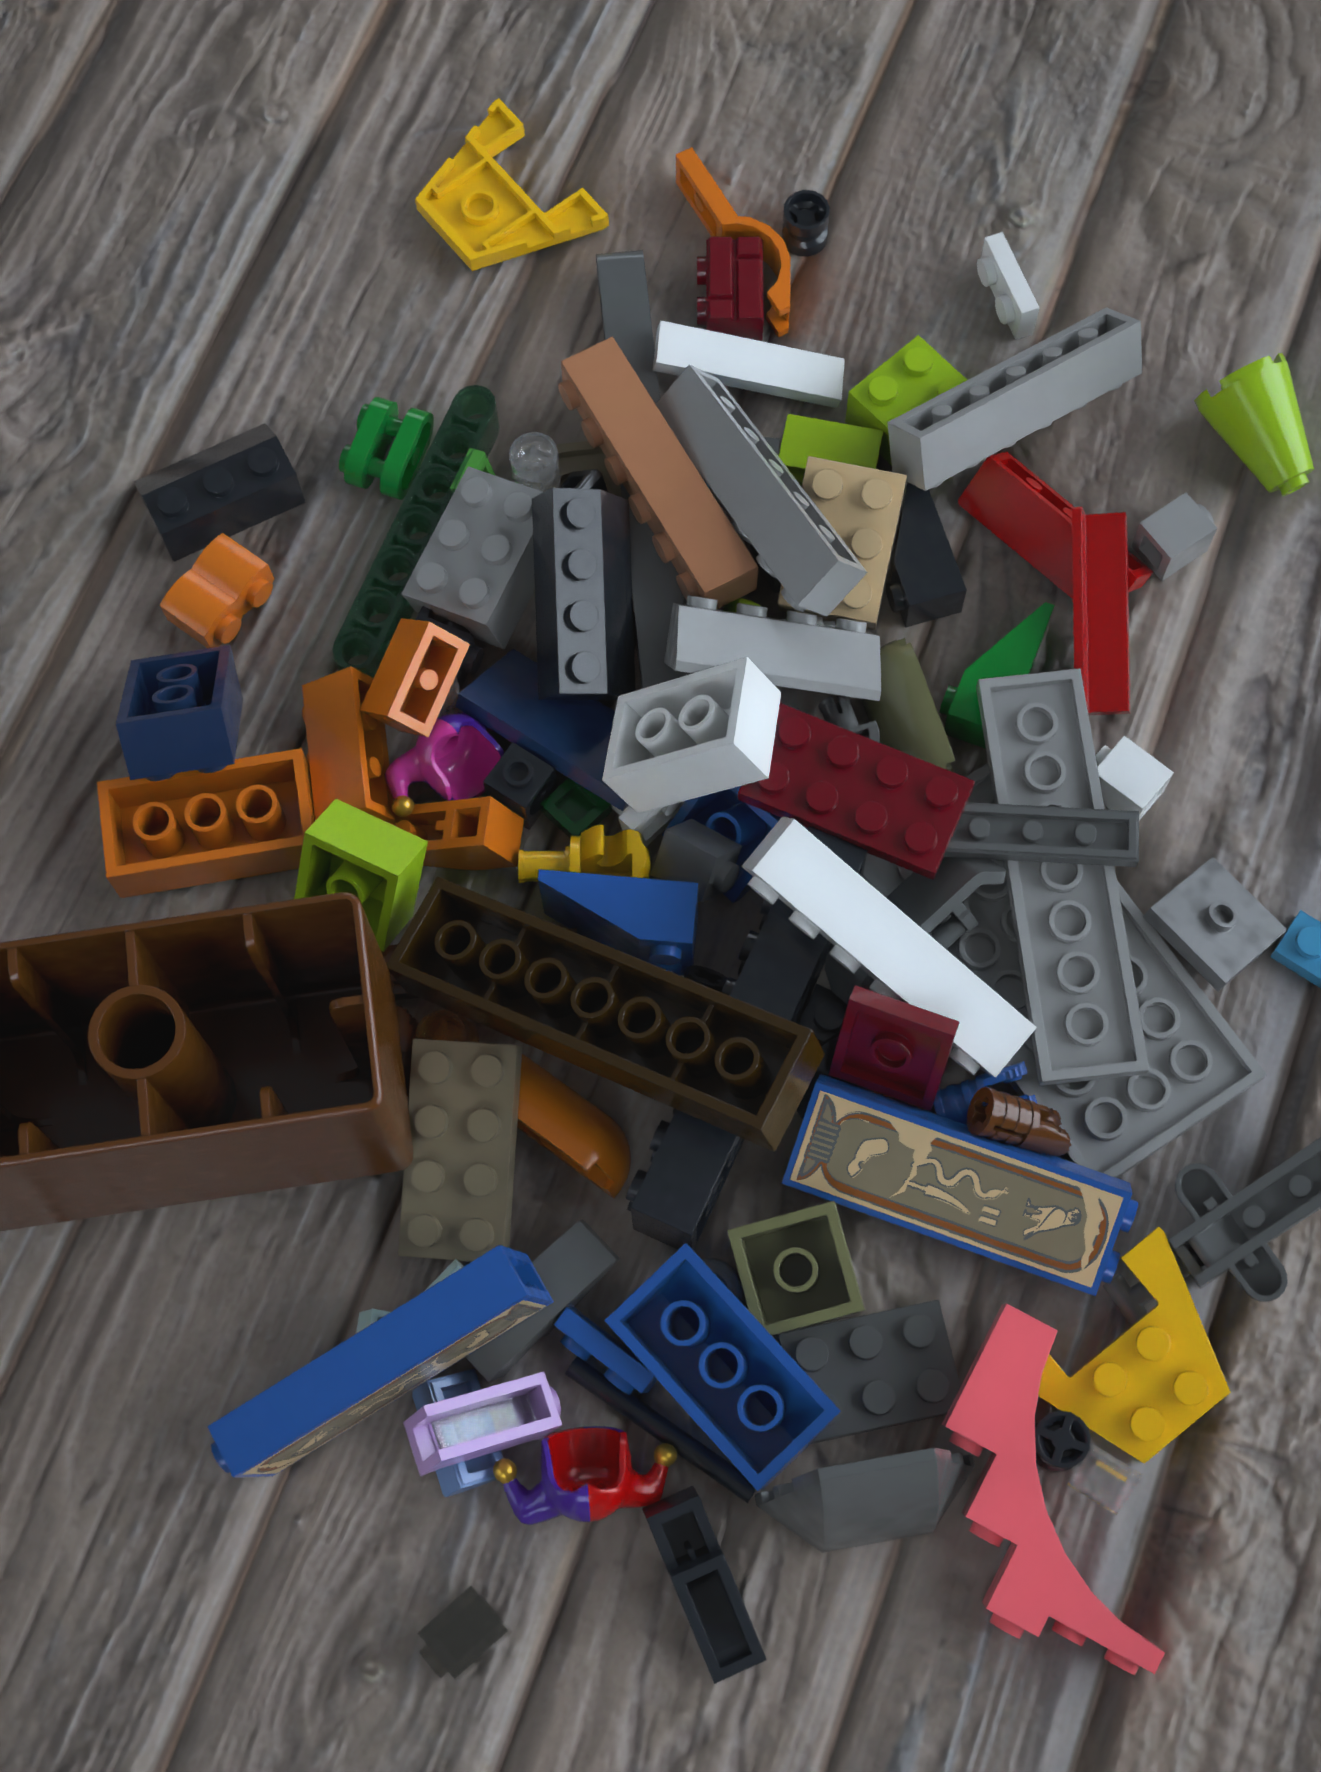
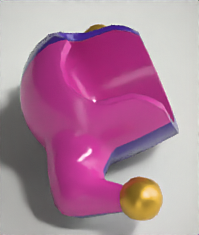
[384,712,512,817]

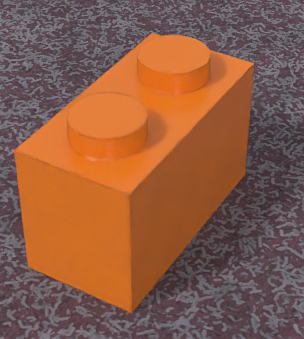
[360,618,470,738]

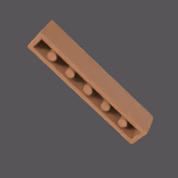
[558,336,758,609]

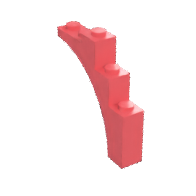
[942,1303,1165,1675]

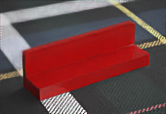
[958,452,1154,599]
[1072,506,1130,716]

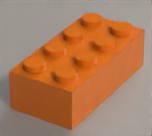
[97,748,315,898]

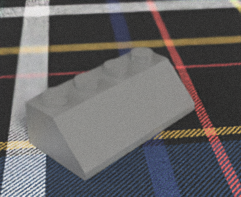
[664,595,881,701]

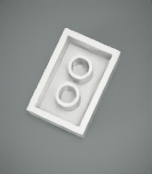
[602,657,781,813]

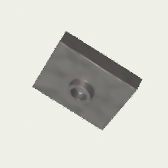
[1143,857,1287,991]

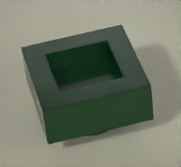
[540,778,613,838]

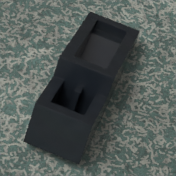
[642,1486,767,1684]

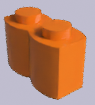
[159,533,274,648]

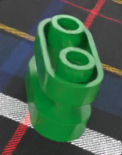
[339,397,434,500]

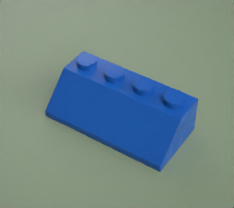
[604,1243,841,1491]

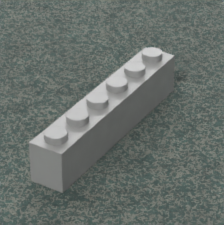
[887,307,1142,491]
[656,364,868,617]

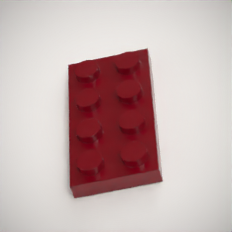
[738,703,975,880]

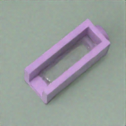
[403,1371,562,1477]

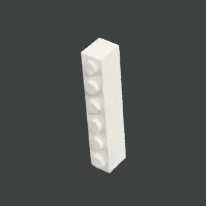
[741,816,1037,1078]

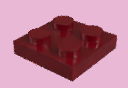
[828,985,960,1111]

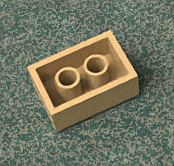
[777,456,907,630]

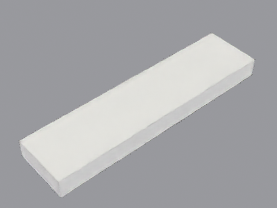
[653,321,845,408]

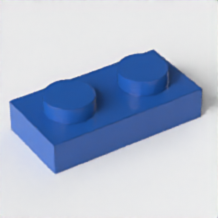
[554,1307,657,1395]

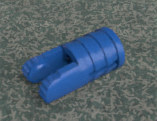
[933,1061,1038,1125]

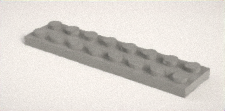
[976,668,1149,1086]

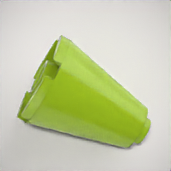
[1194,353,1314,496]

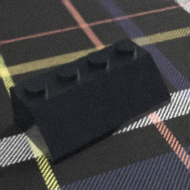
[532,487,635,700]

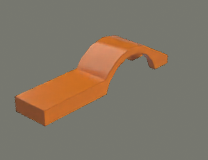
[676,147,791,338]

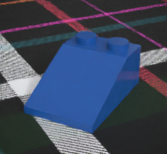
[538,869,698,976]

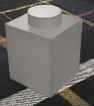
[1131,492,1217,581]

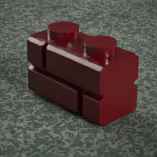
[697,237,764,342]

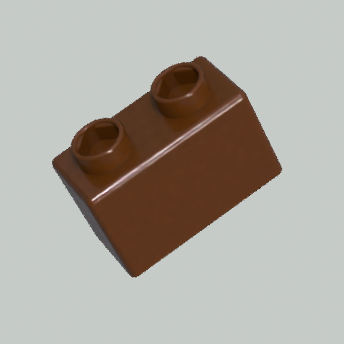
[0,892,414,1231]

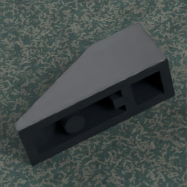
[886,482,967,628]

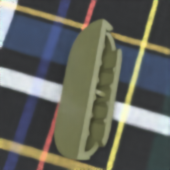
[861,638,955,772]

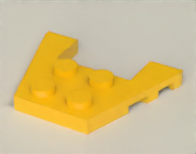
[415,98,609,271]
[1038,1226,1230,1464]

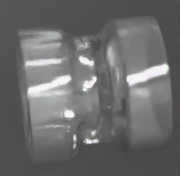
[509,432,561,492]

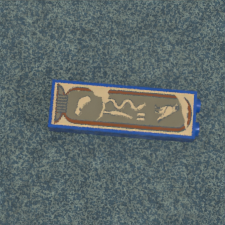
[781,1074,1138,1296]
[207,1245,554,1478]

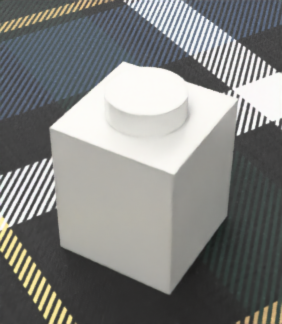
[1096,736,1174,821]

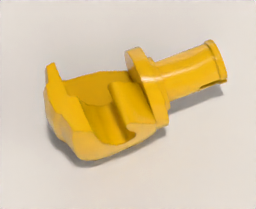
[518,824,651,883]

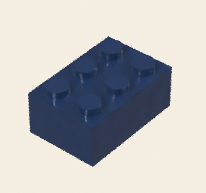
[116,645,243,781]

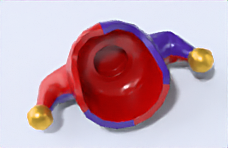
[493,1426,677,1525]

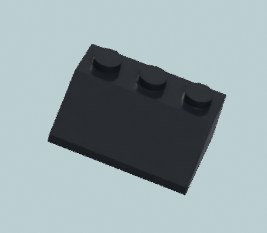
[134,423,306,562]

